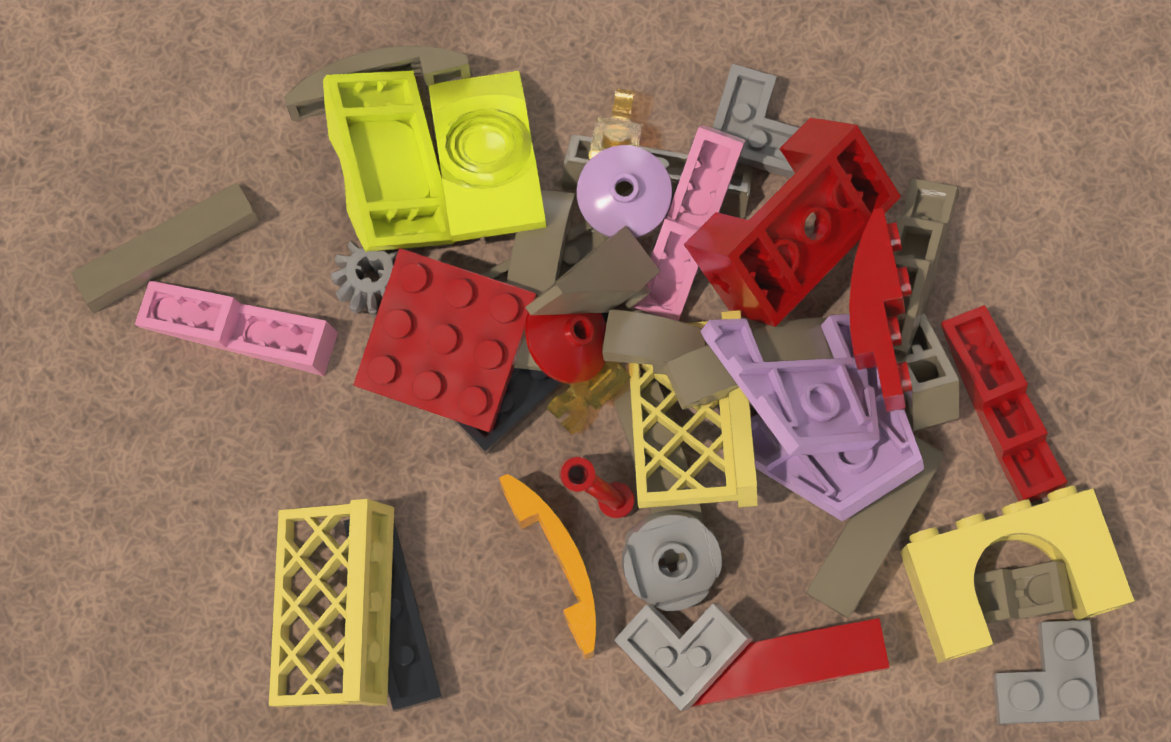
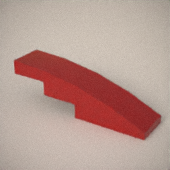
[941,305,1068,503]
[690,618,890,708]

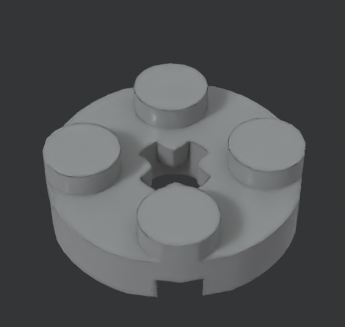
[621,510,722,611]

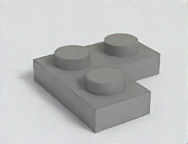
[712,64,799,178]
[614,603,753,711]
[993,620,1100,725]

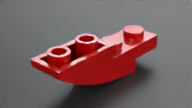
[849,207,913,412]

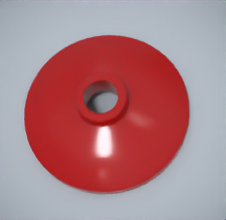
[525,312,607,384]

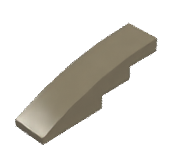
[887,178,959,354]
[805,436,945,619]

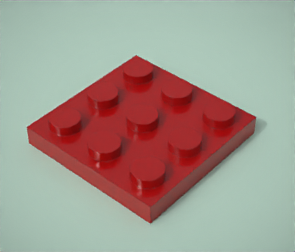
[353,248,538,433]

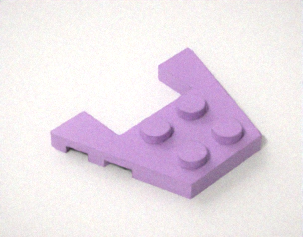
[701,314,880,456]
[751,367,924,522]

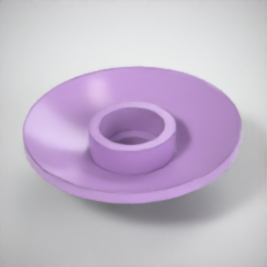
[577,145,672,238]

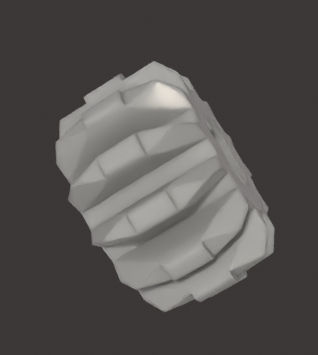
[331,241,398,318]

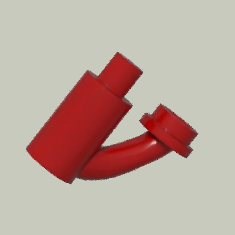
[559,456,634,518]

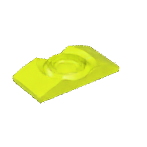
[323,71,455,252]
[429,71,546,242]

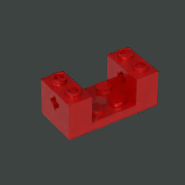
[683,117,901,327]

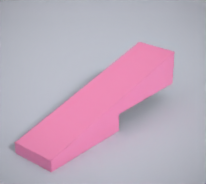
[634,124,746,321]
[135,280,338,376]

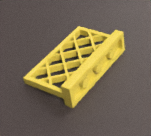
[629,310,758,508]
[269,499,394,707]

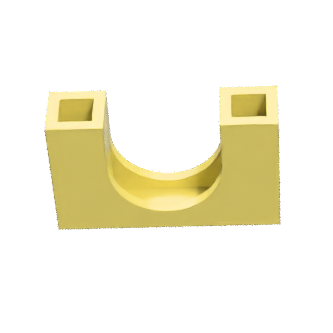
[900,486,1134,664]

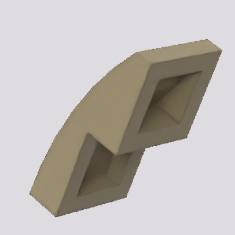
[602,309,707,375]
[974,561,1073,624]

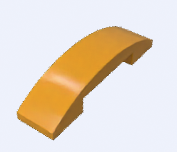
[499,474,596,660]

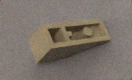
[525,226,660,315]
[894,312,959,431]

